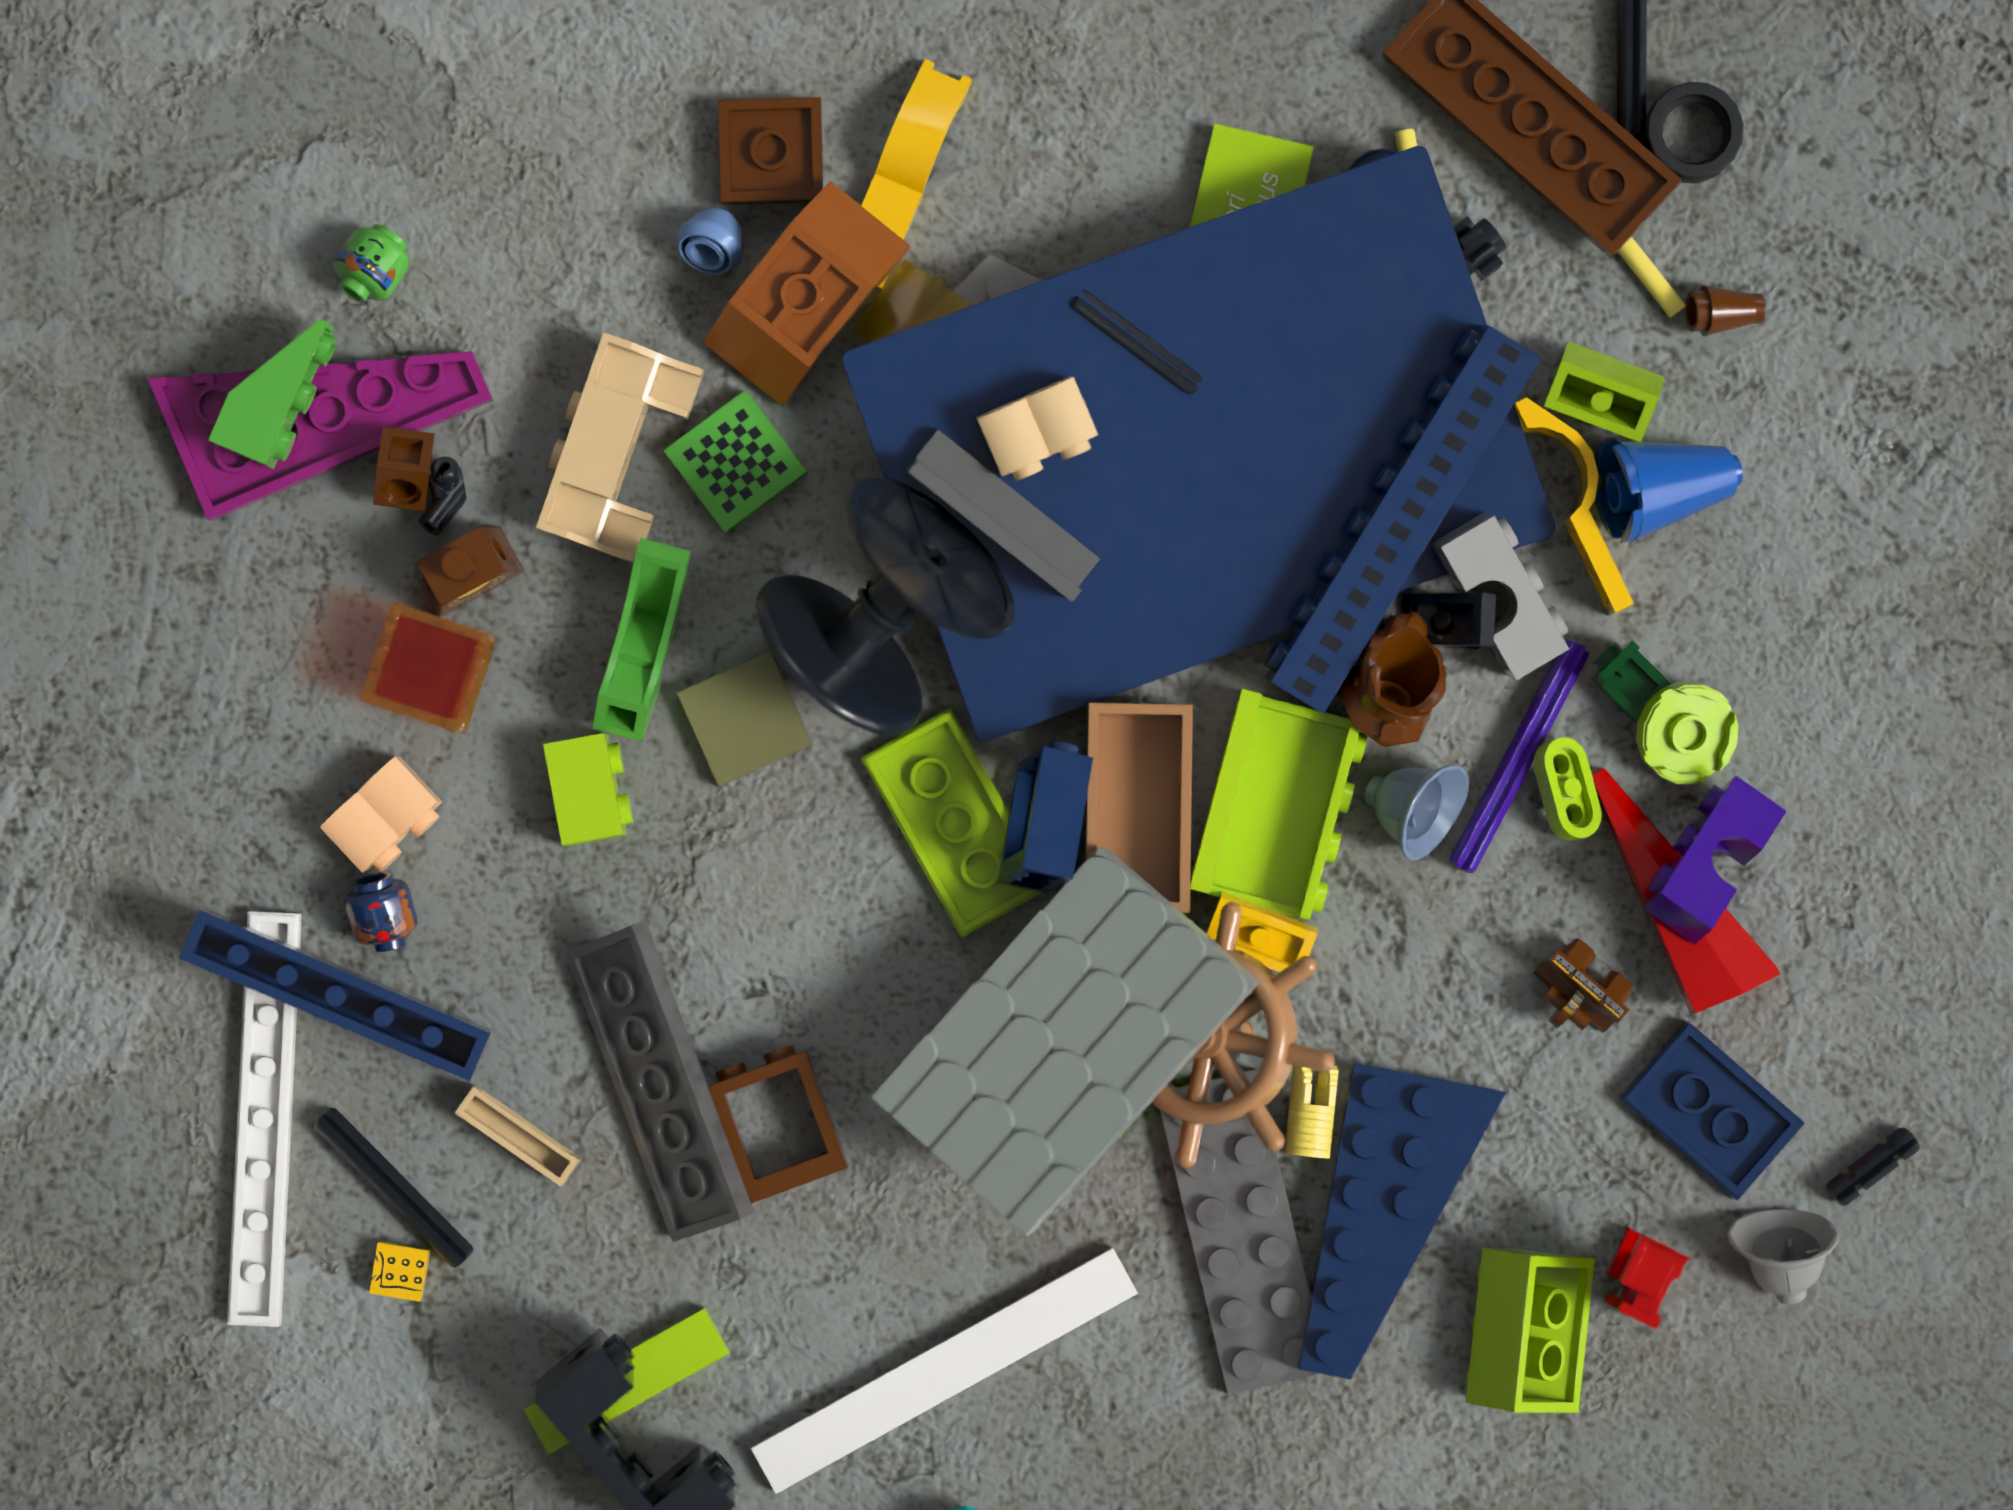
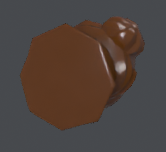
[1337,611,1447,747]

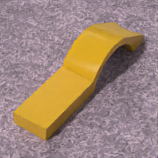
[861,59,972,291]
[1514,397,1634,616]

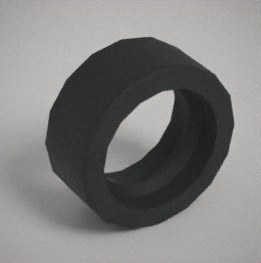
[1642,82,1744,184]

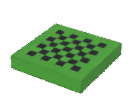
[663,390,808,534]

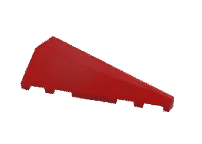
[1592,768,1780,1014]

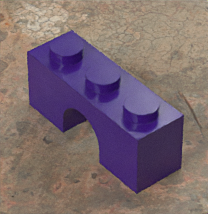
[1643,776,1787,945]

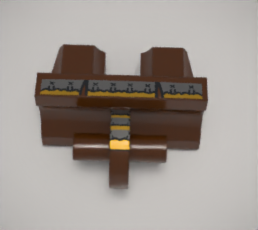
[1533,938,1633,1033]

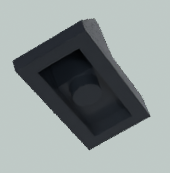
[1403,593,1496,649]

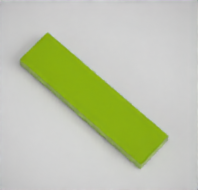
[524,1307,730,1455]

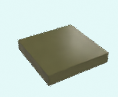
[677,651,813,787]

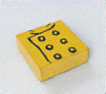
[369,1241,431,1302]

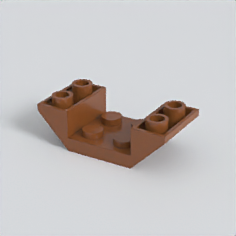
[703,181,911,407]

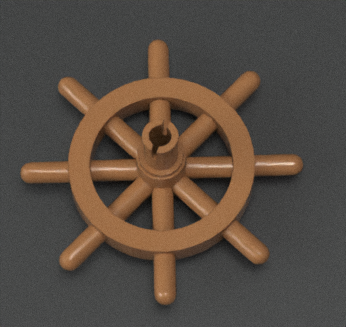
[1151,902,1335,1168]

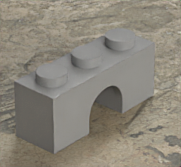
[1431,512,1569,681]

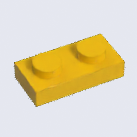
[1206,892,1318,972]

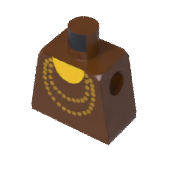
[415,526,525,618]

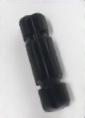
[1826,1127,1920,1206]

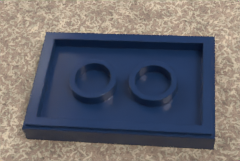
[1619,1021,1805,1201]

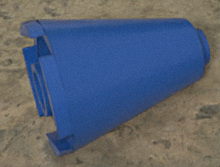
[1594,440,1743,543]

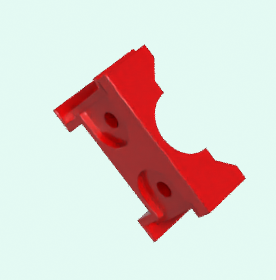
[1603,1227,1691,1329]

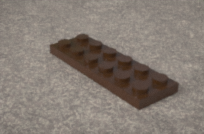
[1382,0,1682,259]

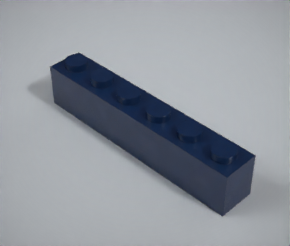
[179,908,491,1081]

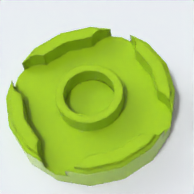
[1636,682,1739,784]

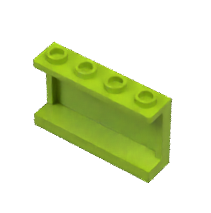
[1190,689,1368,921]

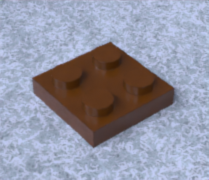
[718,97,824,205]

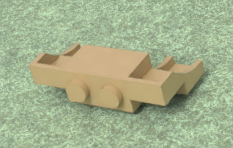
[536,332,704,563]

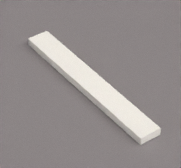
[227,912,302,1327]
[751,1247,1138,1494]

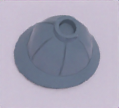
[1365,765,1469,861]

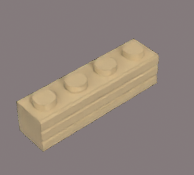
[455,1085,582,1187]

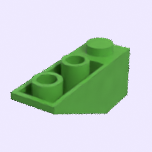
[208,319,337,470]

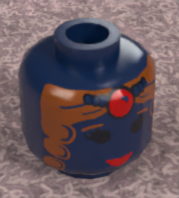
[344,872,418,952]

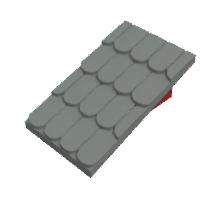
[871,847,1261,1236]

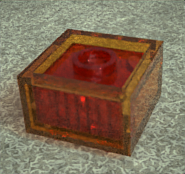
[360,602,498,735]

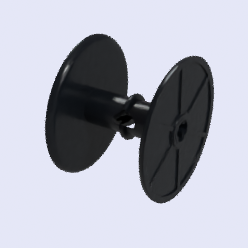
[756,478,1015,736]

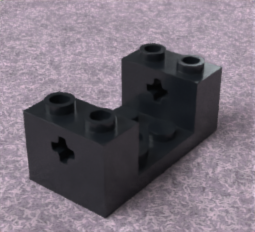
[535,1328,736,1510]

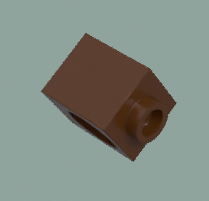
[373,426,435,512]

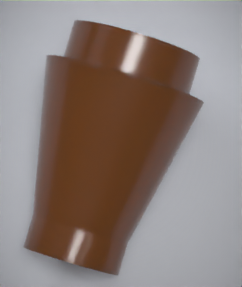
[1685,285,1766,337]

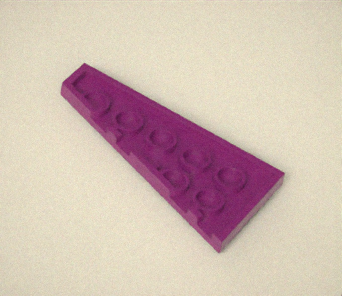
[147,351,494,521]

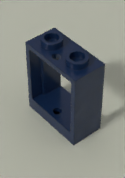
[997,742,1093,893]

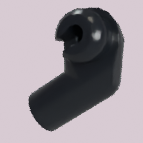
[418,456,466,536]

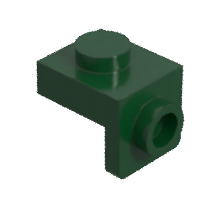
[1591,640,1672,722]

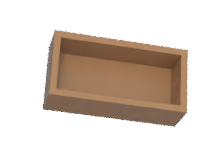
[1085,703,1193,913]

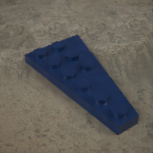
[1298,1063,1507,1380]

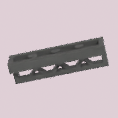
[905,429,1100,602]

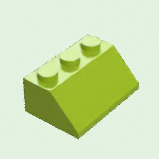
[1466,1248,1595,1413]

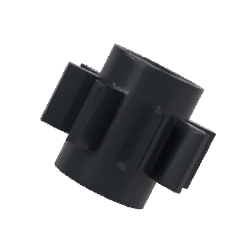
[1454,216,1507,281]

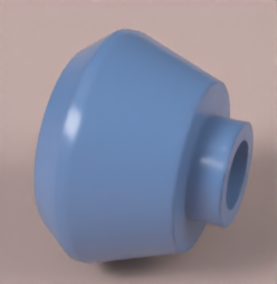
[675,208,743,275]

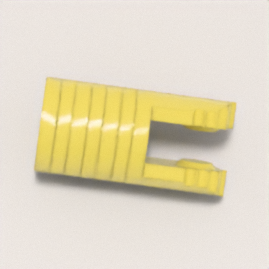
[1284,1065,1339,1159]

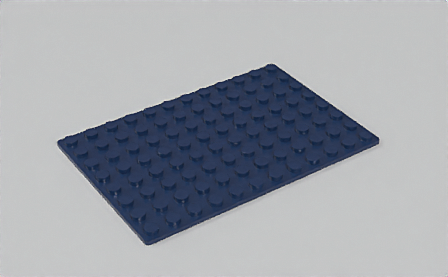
[842,146,1555,741]

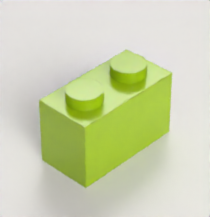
[1544,341,1665,442]
[543,733,634,847]

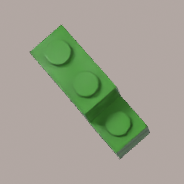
[593,538,691,742]

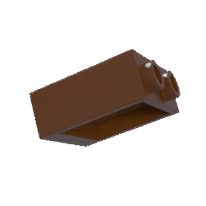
[708,1044,849,1203]

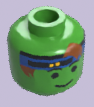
[333,224,410,303]

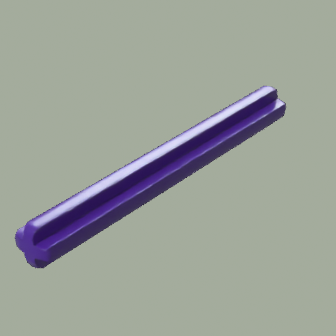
[1450,640,1589,873]

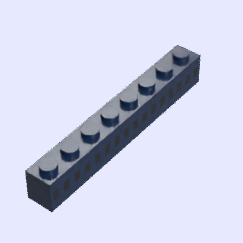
[1264,325,1542,714]

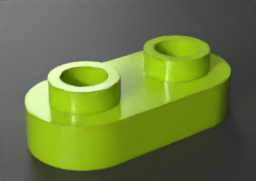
[1533,737,1602,841]

